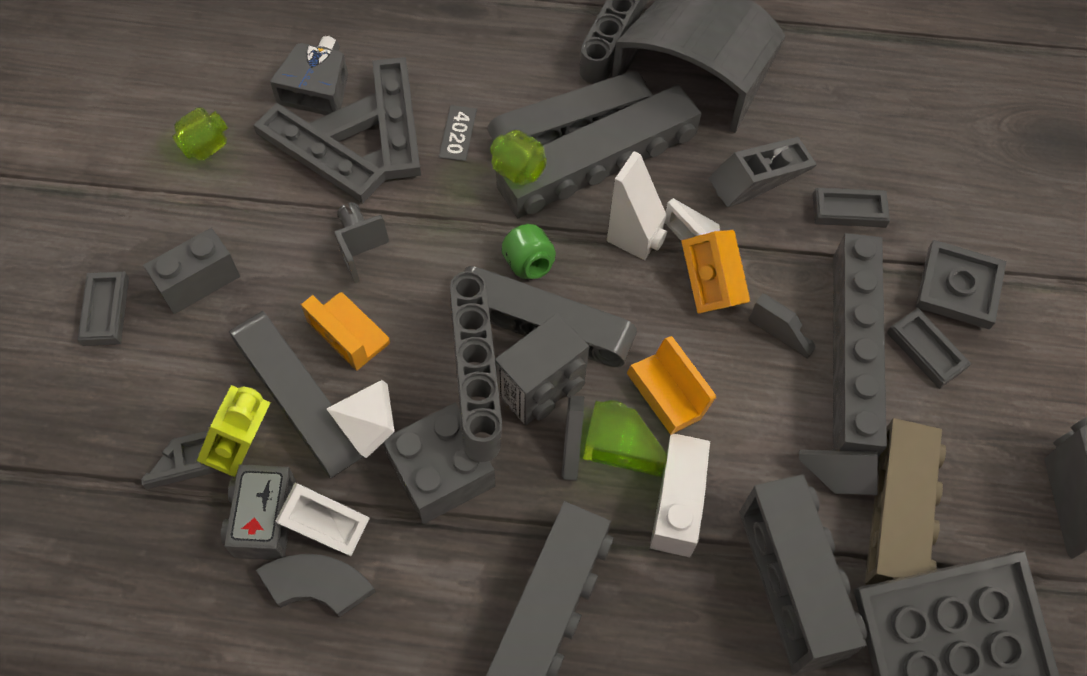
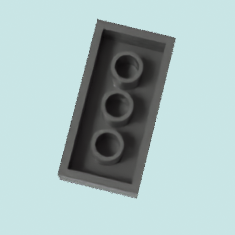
[739,474,867,675]

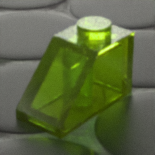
[583,400,668,477]

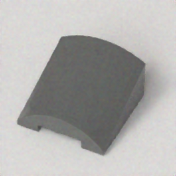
[612,0,786,133]

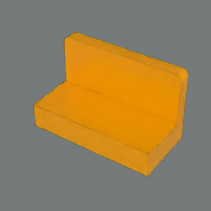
[681,230,750,314]
[301,292,390,371]
[627,336,716,435]

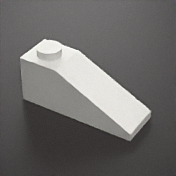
[607,151,667,260]
[649,433,710,557]

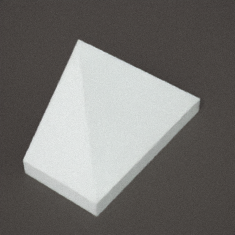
[664,198,720,240]
[326,380,395,458]
[275,483,370,556]

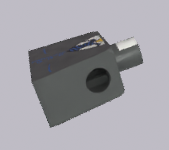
[270,36,348,115]

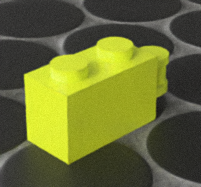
[197,385,271,477]

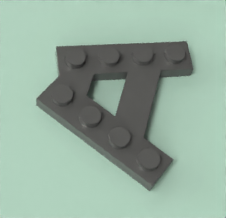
[253,57,421,203]

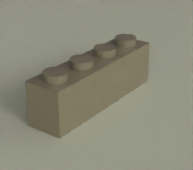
[865,418,946,585]

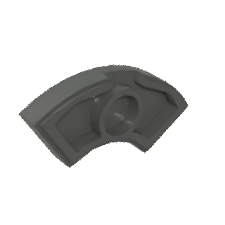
[256,554,376,617]

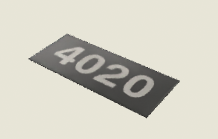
[439,105,477,161]

